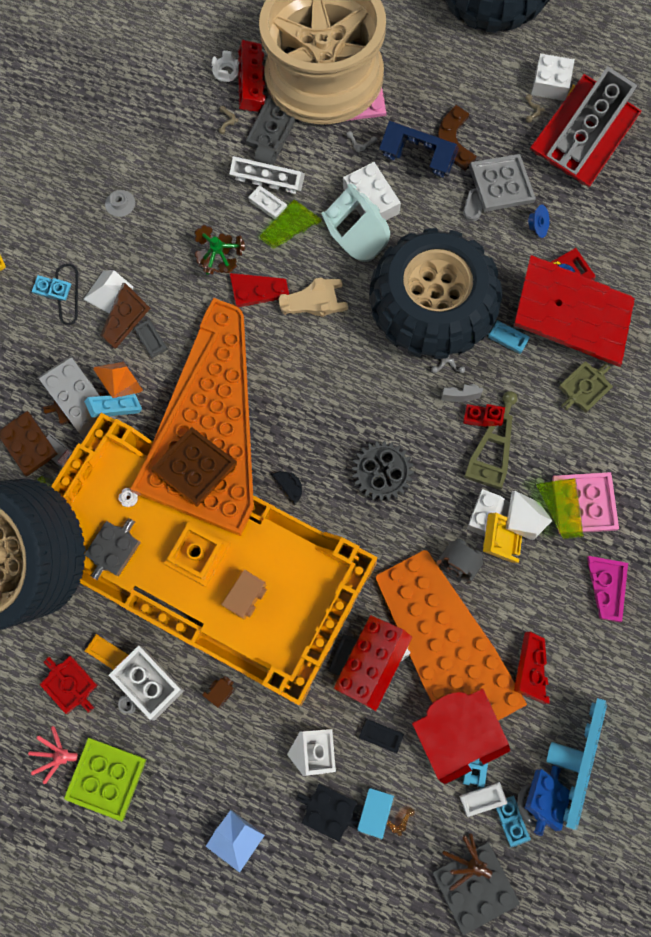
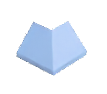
[206,810,265,873]

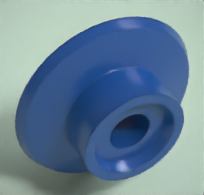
[528,205,550,238]

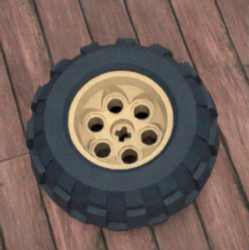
[369,228,502,360]

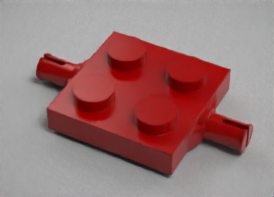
[39,656,98,714]

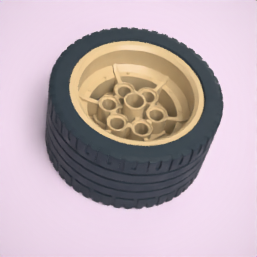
[0,479,85,630]

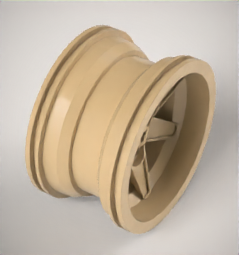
[259,0,386,124]

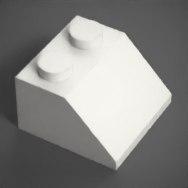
[466,489,510,536]

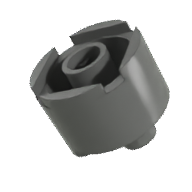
[437,538,484,585]

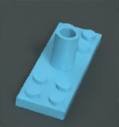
[547,698,607,830]

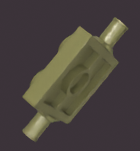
[558,361,613,413]

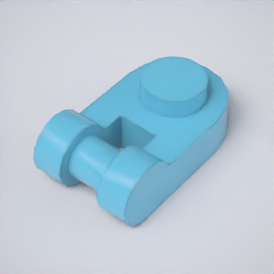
[463,759,488,788]

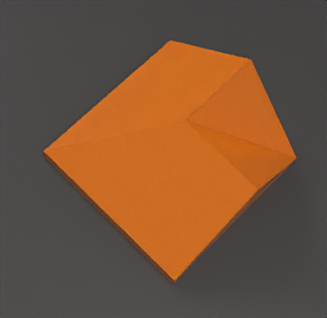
[93,362,143,398]

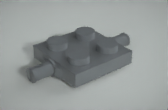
[84,518,141,580]

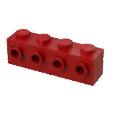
[238,40,265,112]

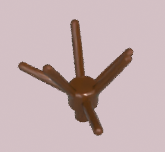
[442,833,492,891]

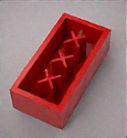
[333,615,412,711]

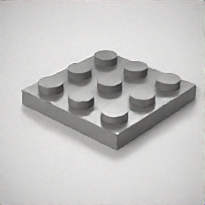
[469,154,536,212]

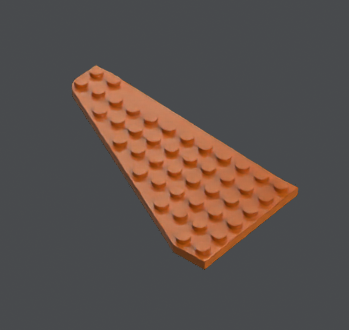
[130,298,254,536]

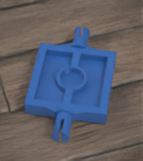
[525,766,570,836]

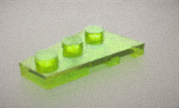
[260,199,321,249]
[536,478,584,540]

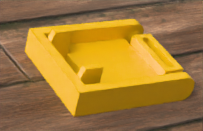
[483,512,522,563]

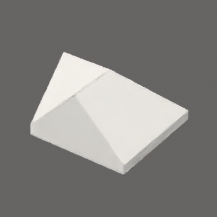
[84,270,134,313]
[506,491,552,540]
[287,729,336,776]

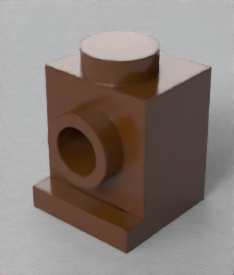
[203,675,235,708]

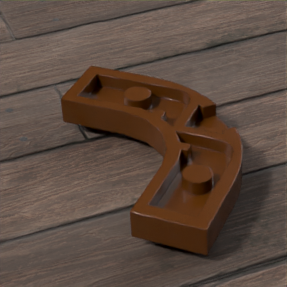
[438,105,477,171]

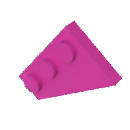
[587,556,628,623]

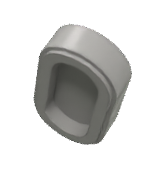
[463,188,483,222]

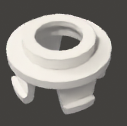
[212,50,239,82]

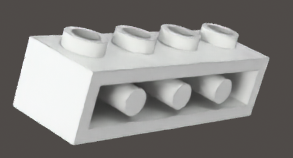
[230,156,305,194]

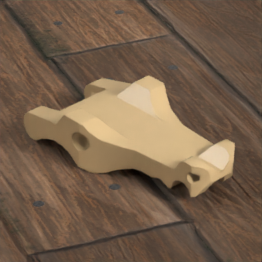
[279,278,349,317]

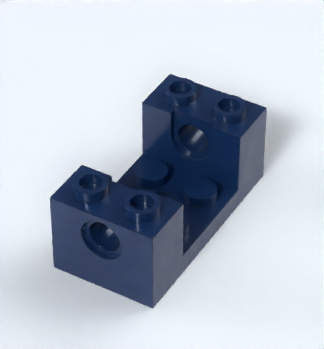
[379,121,459,178]

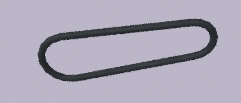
[55,264,78,325]

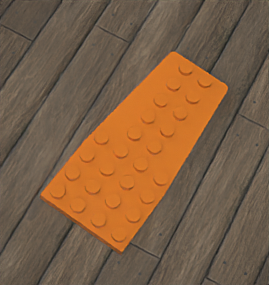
[376,550,527,721]

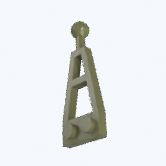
[464,391,518,490]

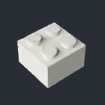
[531,54,575,101]

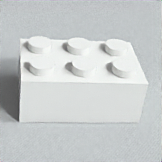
[343,162,401,220]
[109,646,185,720]

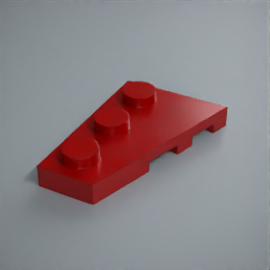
[230,273,289,308]
[514,631,550,704]

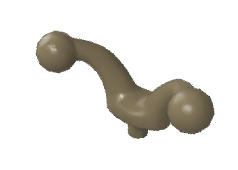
[526,94,545,123]
[219,106,238,134]

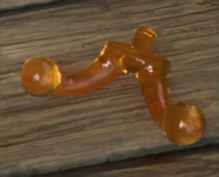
[386,808,415,836]

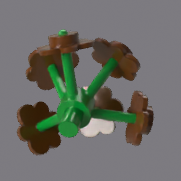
[195,225,245,275]

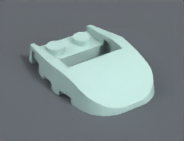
[321,184,390,262]

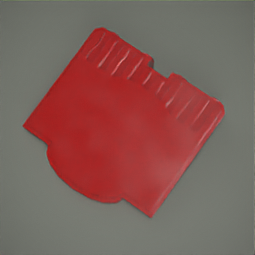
[412,688,511,785]

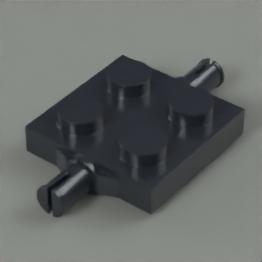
[296,782,359,842]

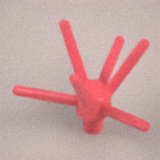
[28,726,78,784]

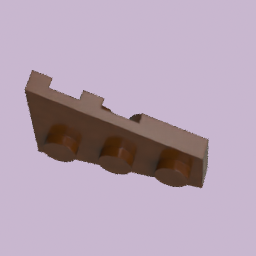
[100,282,151,349]

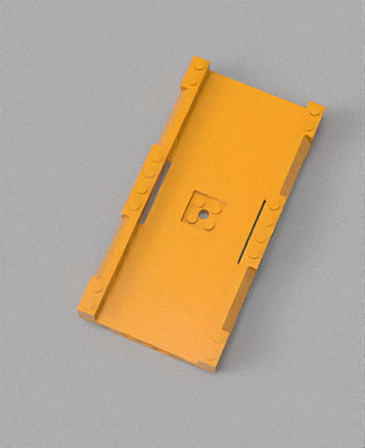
[51,413,378,706]

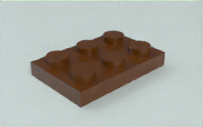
[0,411,58,476]

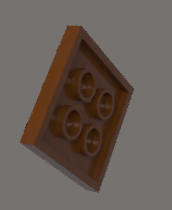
[151,427,237,507]

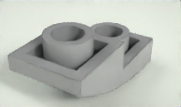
[441,384,483,402]

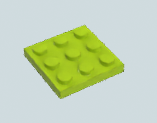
[64,738,147,822]

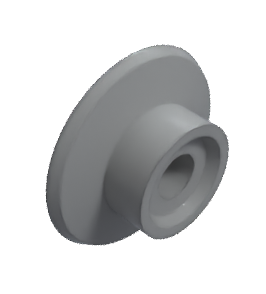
[105,190,135,217]

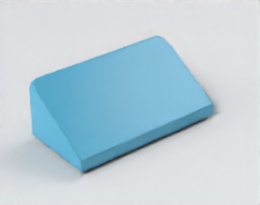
[358,788,394,839]

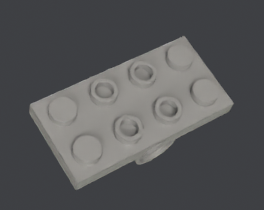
[38,356,116,439]

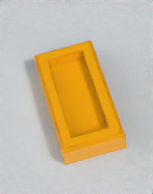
[85,634,129,670]

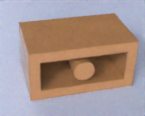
[222,569,267,620]

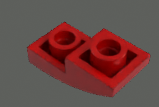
[463,404,506,426]

